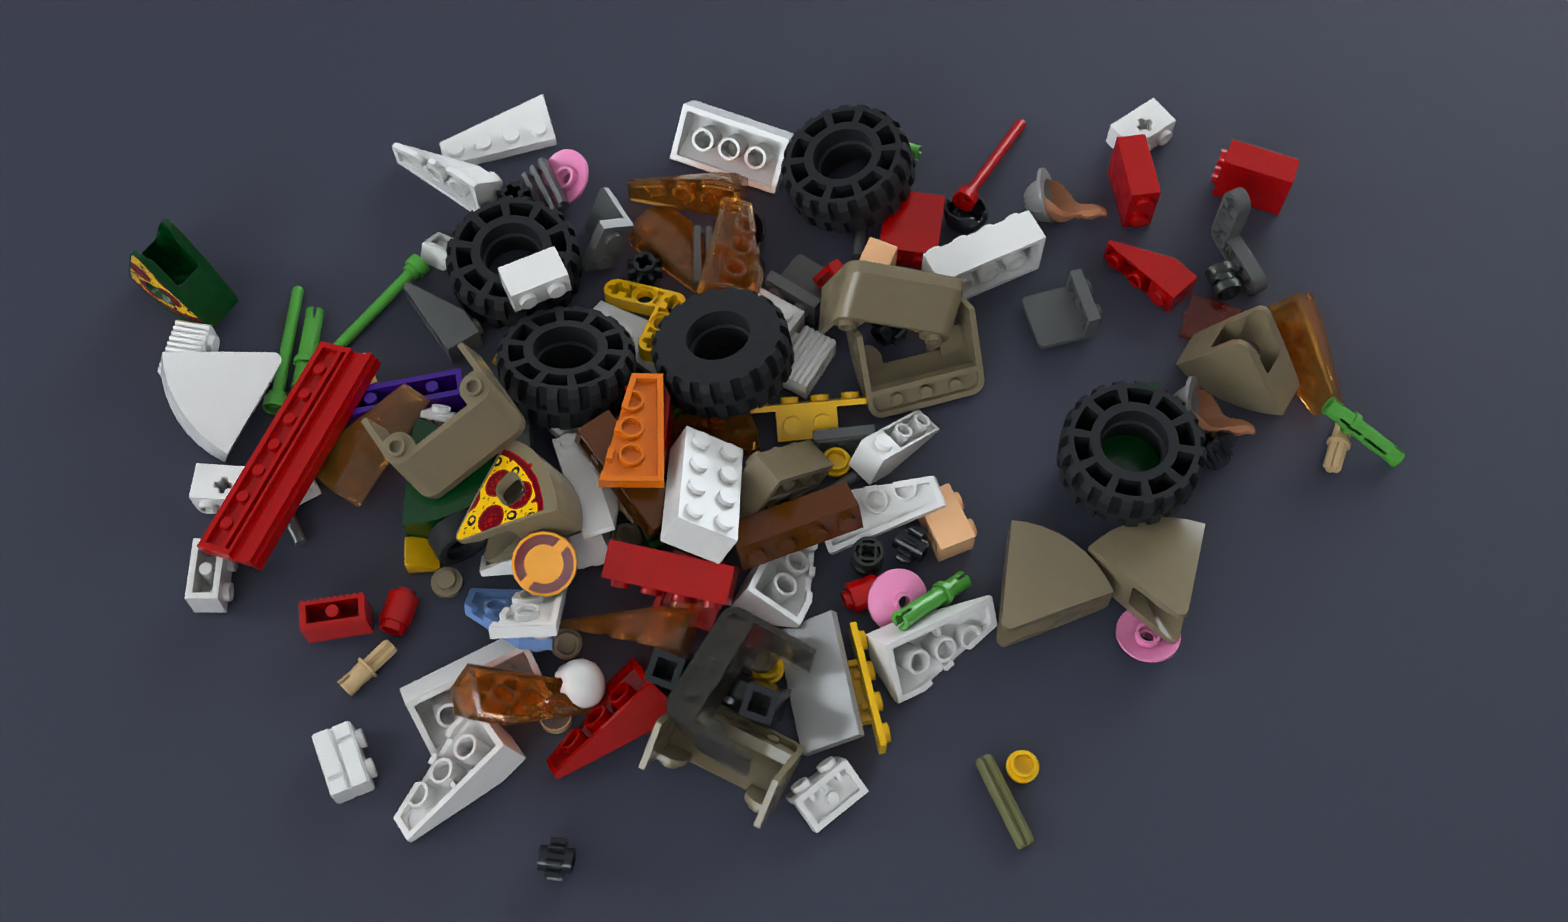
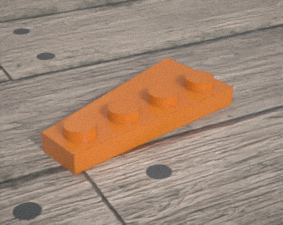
[598,373,664,488]

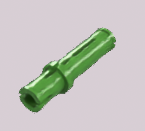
[290,306,325,389]
[1321,397,1405,467]
[892,571,971,631]

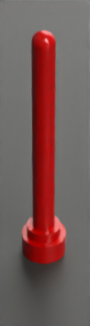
[952,119,1026,211]

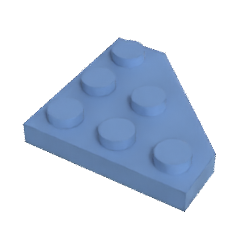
[464,588,566,652]

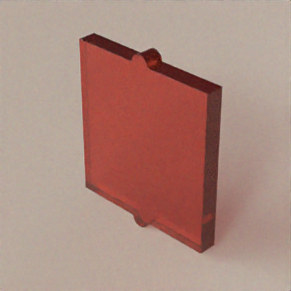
[1179,294,1242,340]

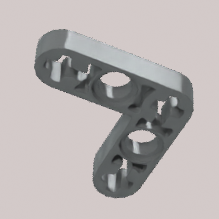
[1211,187,1267,295]

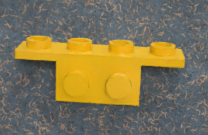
[749,391,867,442]
[848,622,891,754]

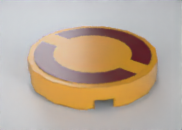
[511,531,578,597]

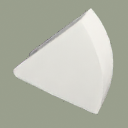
[160,352,281,462]

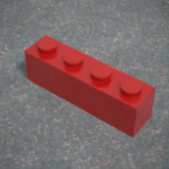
[601,539,740,610]

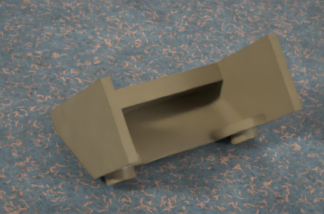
[819,260,963,352]
[846,295,985,418]
[361,342,526,499]
[638,693,804,829]

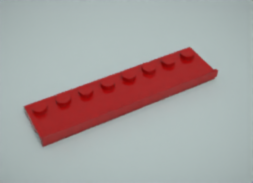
[197,341,381,570]

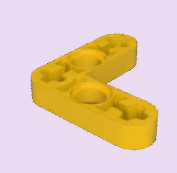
[604,279,686,362]

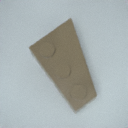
[739,439,834,518]

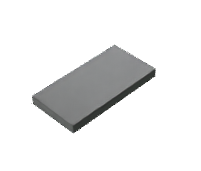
[776,610,865,756]

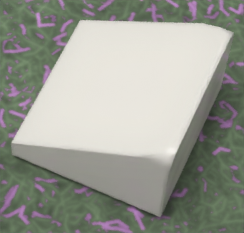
[421,232,453,271]

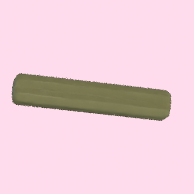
[976,754,1034,849]

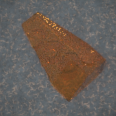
[627,172,749,219]
[695,195,764,296]
[630,205,735,295]
[1267,292,1344,416]
[316,383,431,507]
[560,600,699,651]
[450,663,592,725]

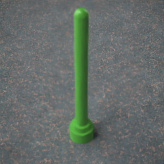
[333,253,430,347]
[262,286,304,415]

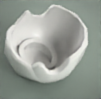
[555,658,605,708]

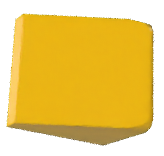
[404,536,440,574]

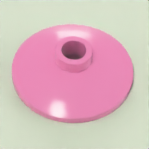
[541,149,589,205]
[867,568,927,628]
[1116,610,1181,663]

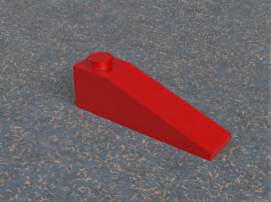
[546,657,674,779]

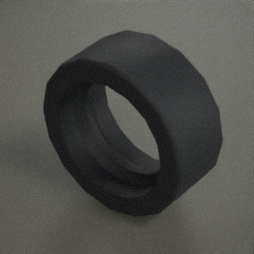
[428,509,489,564]

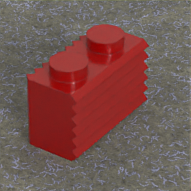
[298,591,374,643]

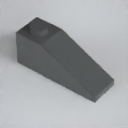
[403,282,484,364]

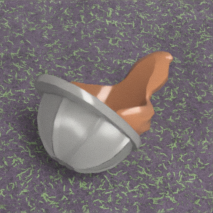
[1024,168,1107,224]
[1172,376,1256,436]

